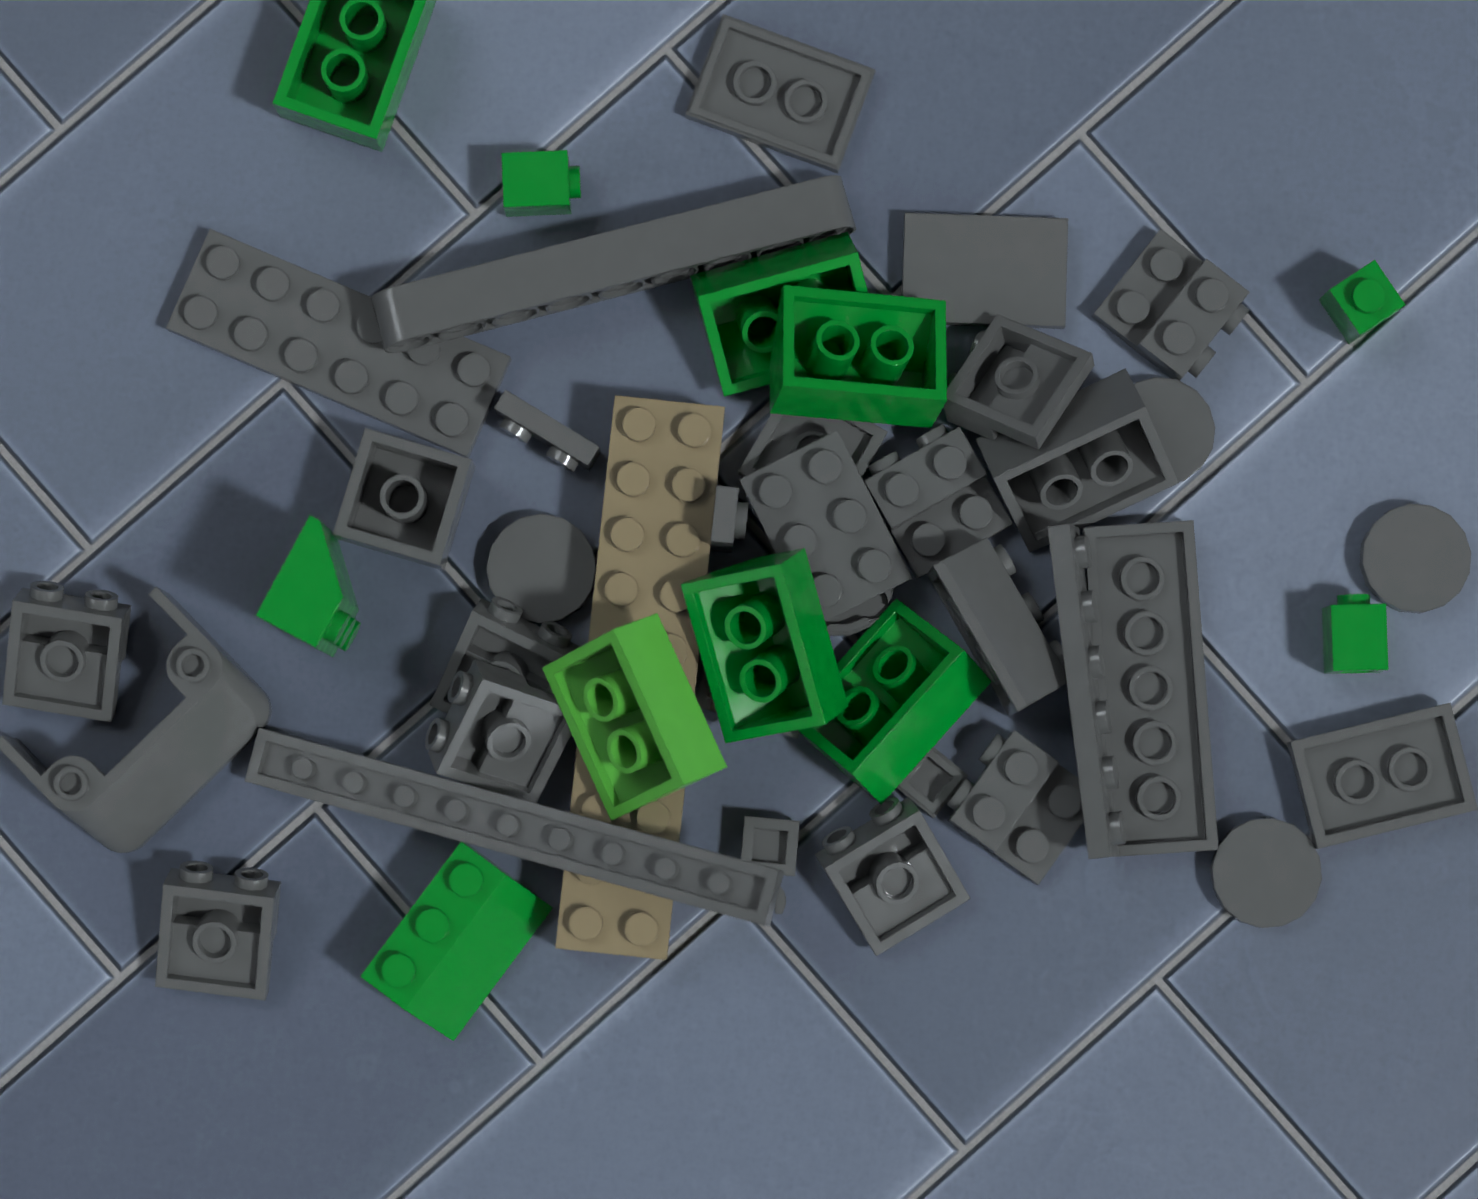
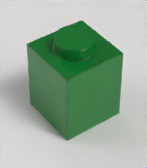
[501,150,581,217]
[1319,260,1405,344]
[1322,594,1388,674]

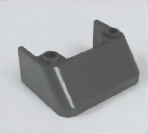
[0,587,272,853]

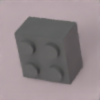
[333,428,476,571]

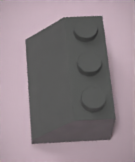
[976,368,1179,553]
[927,538,1067,717]

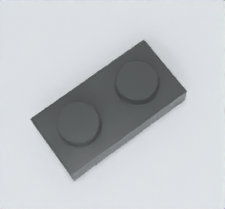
[494,389,601,472]
[710,486,749,553]

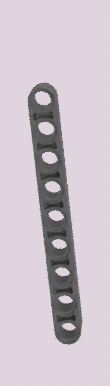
[371,175,856,353]

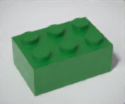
[272,0,437,152]

